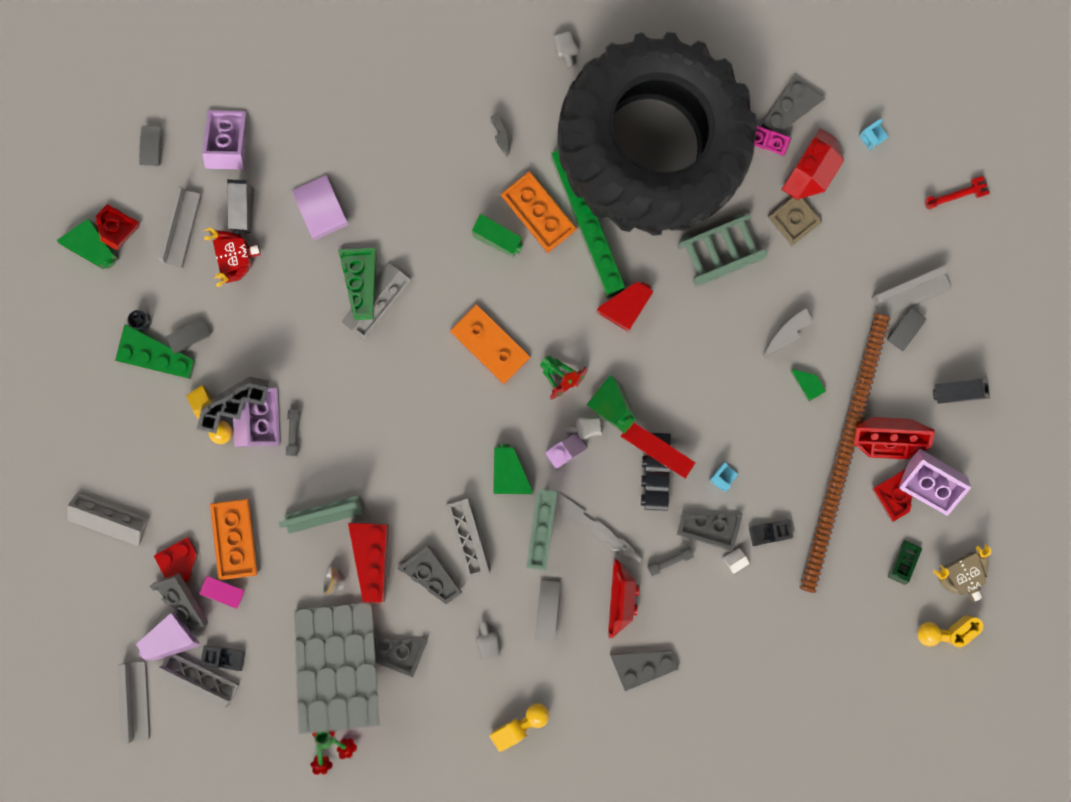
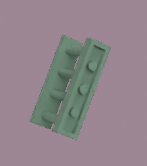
[678,213,768,288]

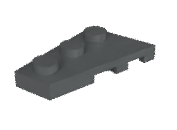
[762,78,825,133]
[677,514,743,551]
[397,545,462,604]
[149,574,209,631]
[374,638,428,678]
[610,650,678,691]

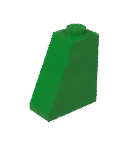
[471,214,524,257]
[56,219,119,269]
[586,375,636,434]
[493,444,532,494]

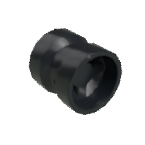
[128,310,152,331]

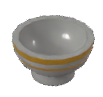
[323,567,345,595]

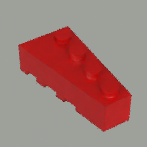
[348,523,389,603]

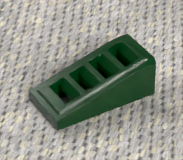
[888,540,922,585]

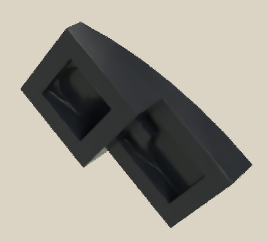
[749,519,794,546]
[200,645,245,671]

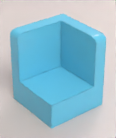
[859,119,888,151]
[709,462,738,492]

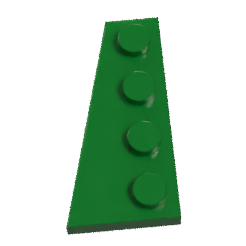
[338,248,377,320]
[115,324,195,379]

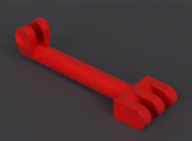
[925,176,990,210]

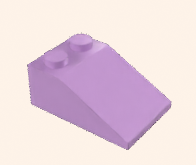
[202,110,246,170]

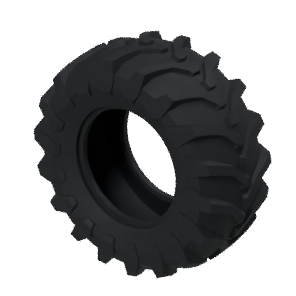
[558,32,757,236]

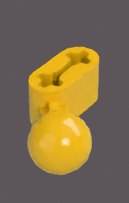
[186,384,233,444]
[917,615,983,647]
[489,703,550,752]

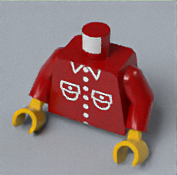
[203,227,261,287]

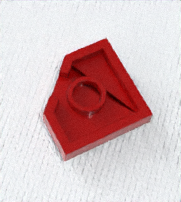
[96,204,140,250]
[872,469,913,522]
[154,537,198,583]

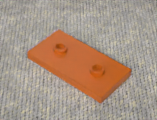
[500,171,577,254]
[450,304,531,385]
[210,499,258,580]

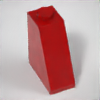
[596,282,654,332]

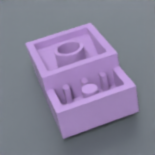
[292,175,349,241]

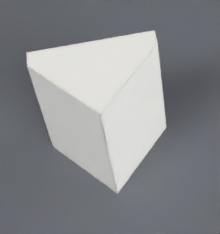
[723,547,749,574]

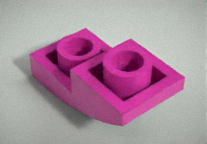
[754,125,792,156]
[199,576,245,609]

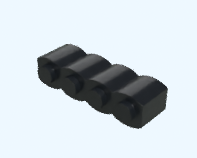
[640,433,671,511]

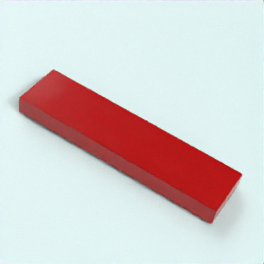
[620,422,696,479]

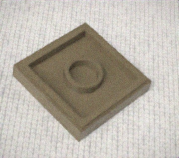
[768,197,822,246]

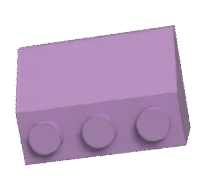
[233,388,280,447]
[899,449,971,516]

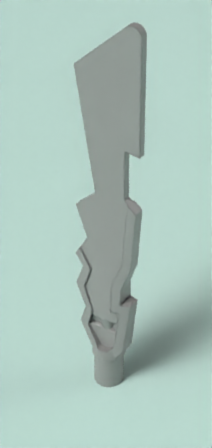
[557,494,643,563]

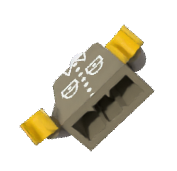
[933,543,991,602]

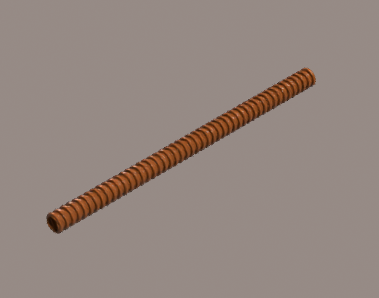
[799,313,891,593]

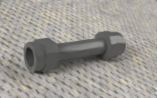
[286,409,300,456]
[647,547,694,576]

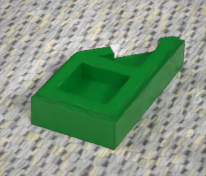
[790,369,826,402]

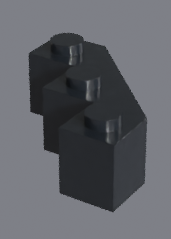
[197,376,269,433]

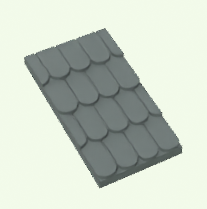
[294,602,380,734]

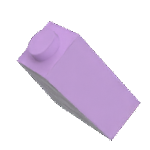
[545,433,587,470]
[136,613,201,661]

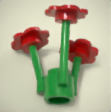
[540,355,588,400]
[310,731,357,775]

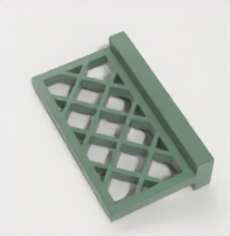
[527,489,557,570]
[278,495,364,534]

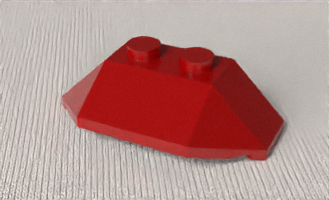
[781,128,845,200]
[853,417,935,459]
[608,559,639,638]

